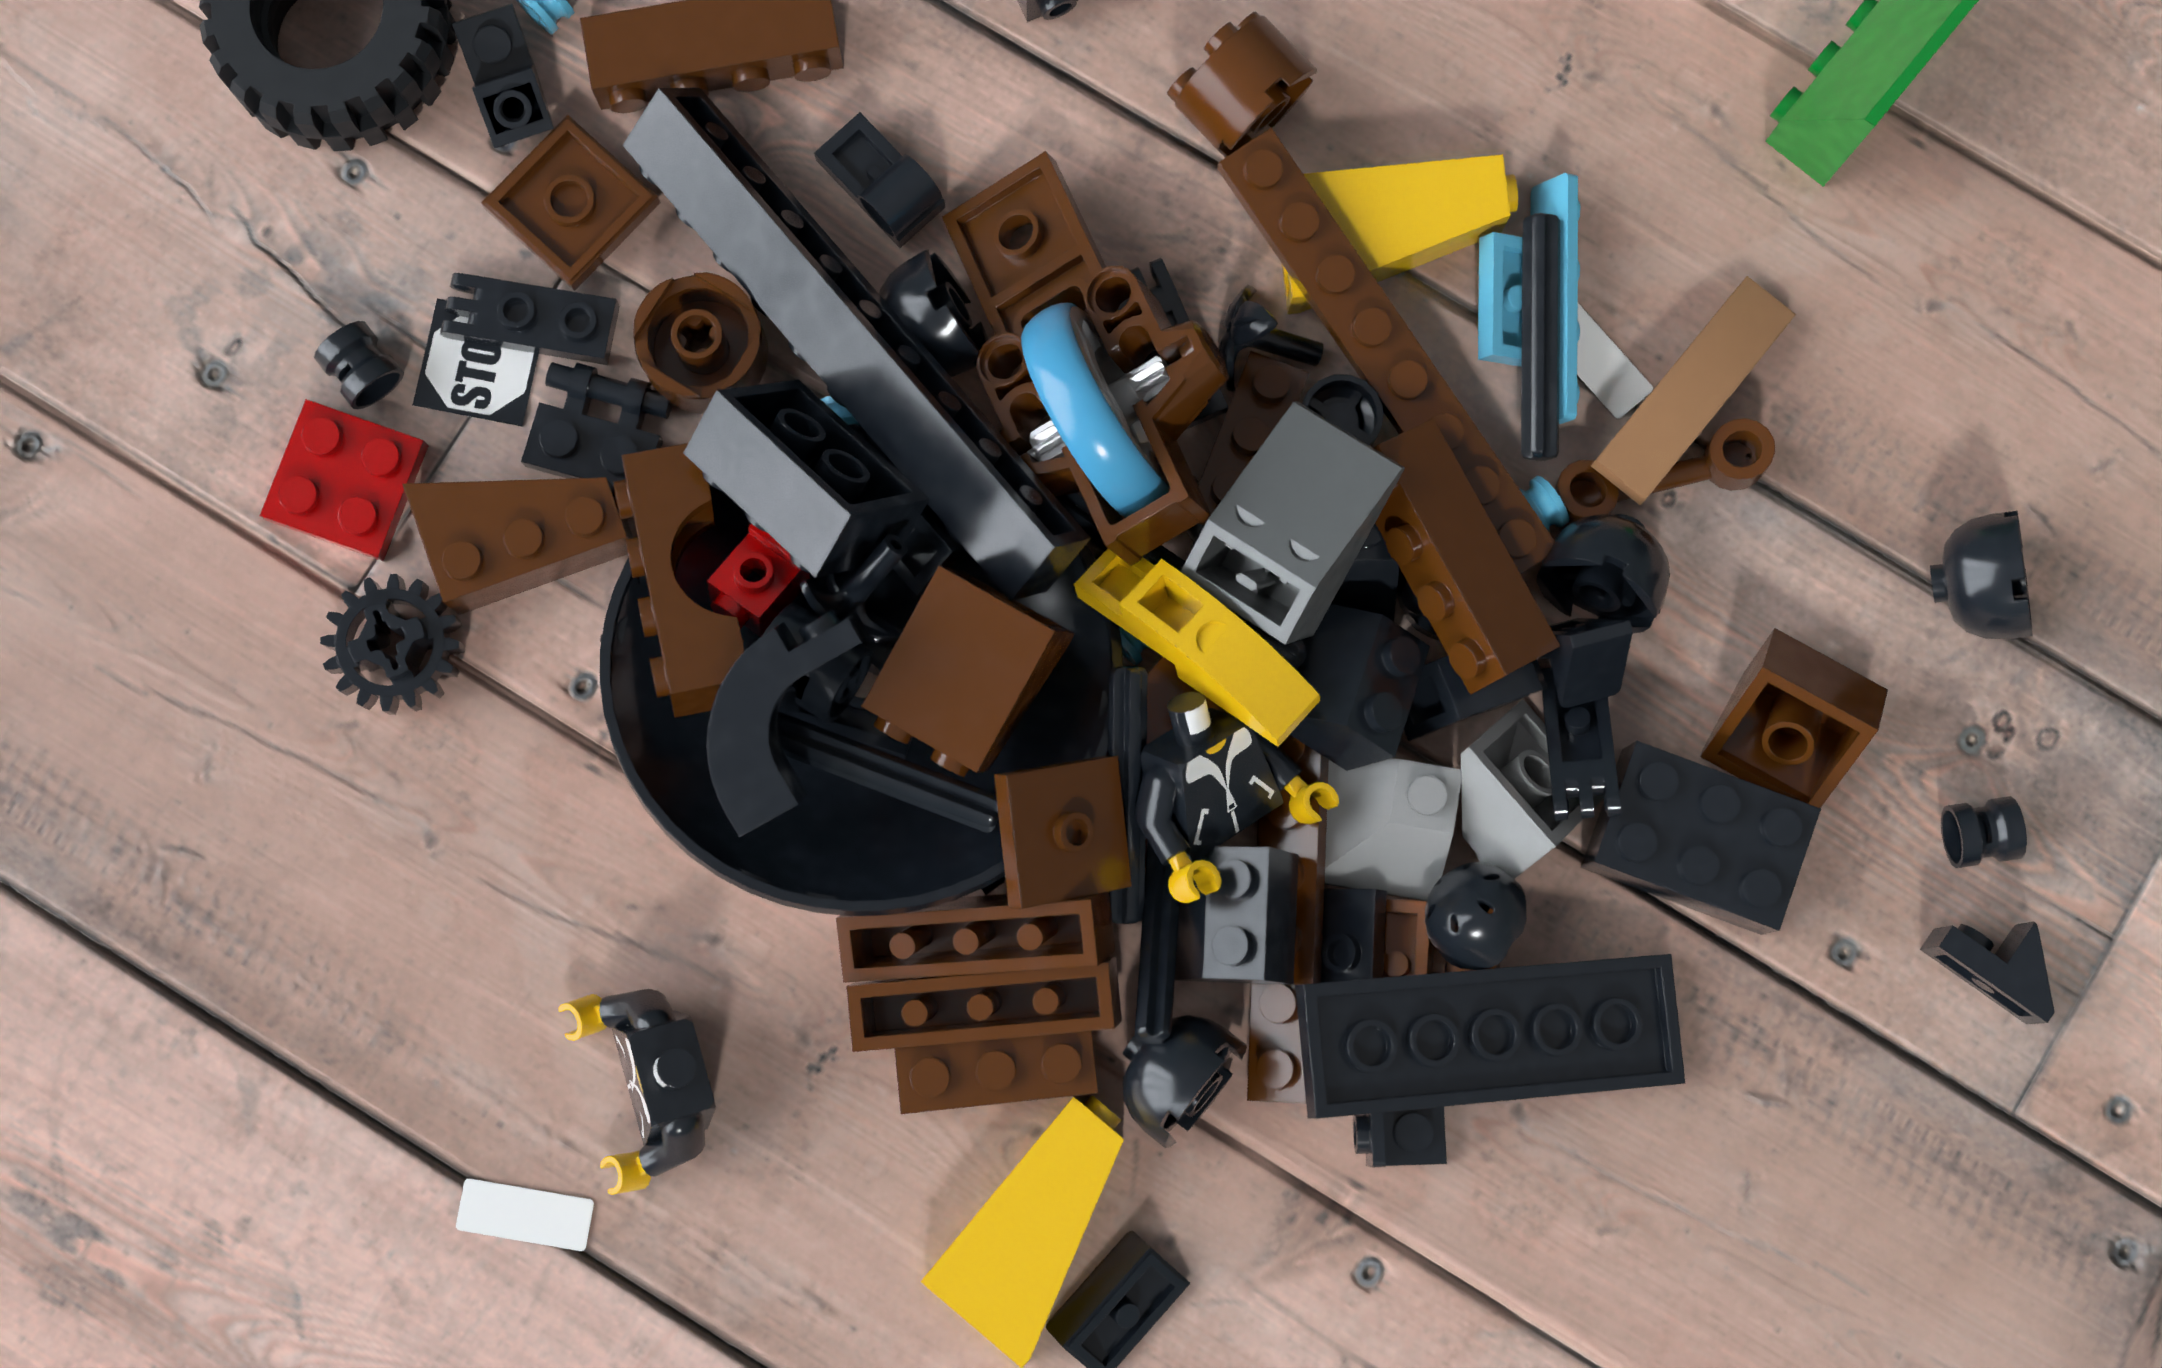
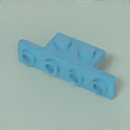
[1478,173,1581,424]

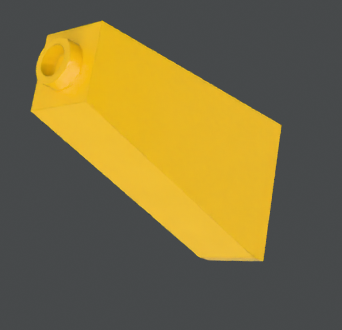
[1281,154,1518,313]
[921,1095,1124,1368]

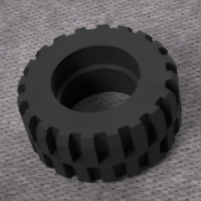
[199,0,457,152]

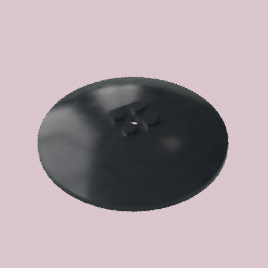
[600,426,1123,916]

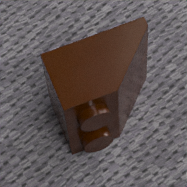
[1700,628,1888,808]

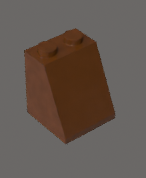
[861,565,1075,777]

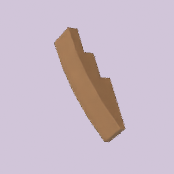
[1591,276,1796,505]

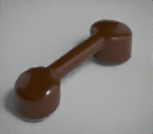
[1555,418,1775,523]

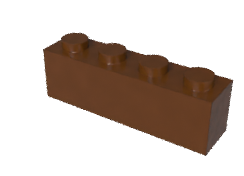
[580,0,844,113]
[1374,418,1560,695]
[836,891,1115,983]
[846,956,1122,1052]

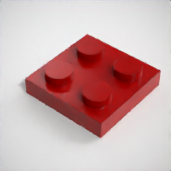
[259,399,429,562]

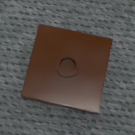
[481,115,661,291]
[994,756,1132,909]

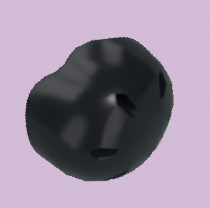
[1425,862,1527,970]

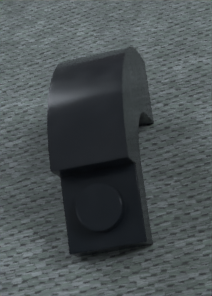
[707,610,869,837]

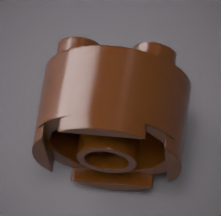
[1167,11,1317,158]
[633,272,768,414]

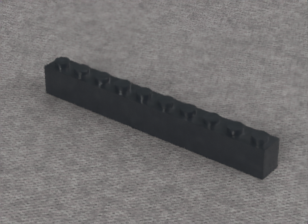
[623,88,1091,601]

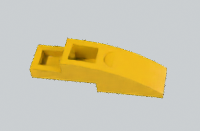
[1074,549,1320,747]

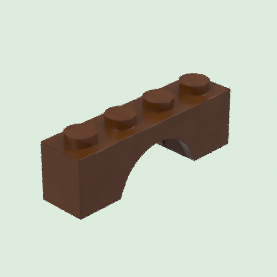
[613,443,745,718]

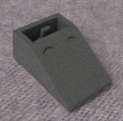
[1180,401,1405,644]

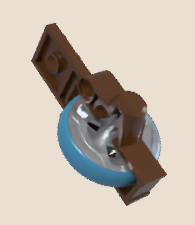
[942,151,1229,566]

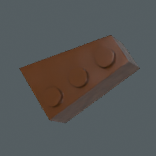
[402,477,633,615]

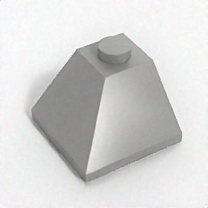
[1461,699,1605,879]
[1325,758,1461,901]

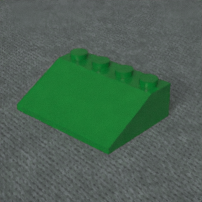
[1765,0,1979,187]

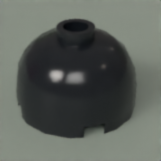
[879,249,989,377]
[1930,510,2033,639]
[1536,514,1670,634]
[1123,1015,1247,1148]

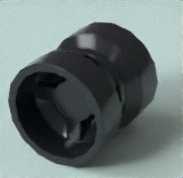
[314,321,404,410]
[1941,796,2027,868]

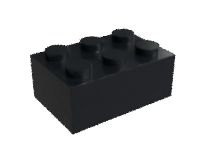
[684,379,930,578]
[1580,741,1821,935]

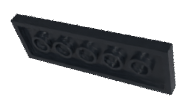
[1295,954,1686,1119]

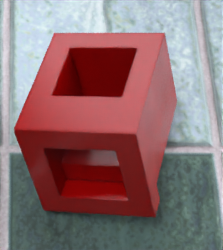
[707,524,810,637]

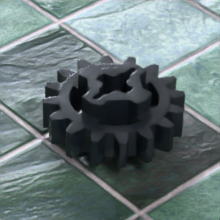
[320,574,465,715]

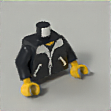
[1134,692,1339,903]
[558,989,716,1195]

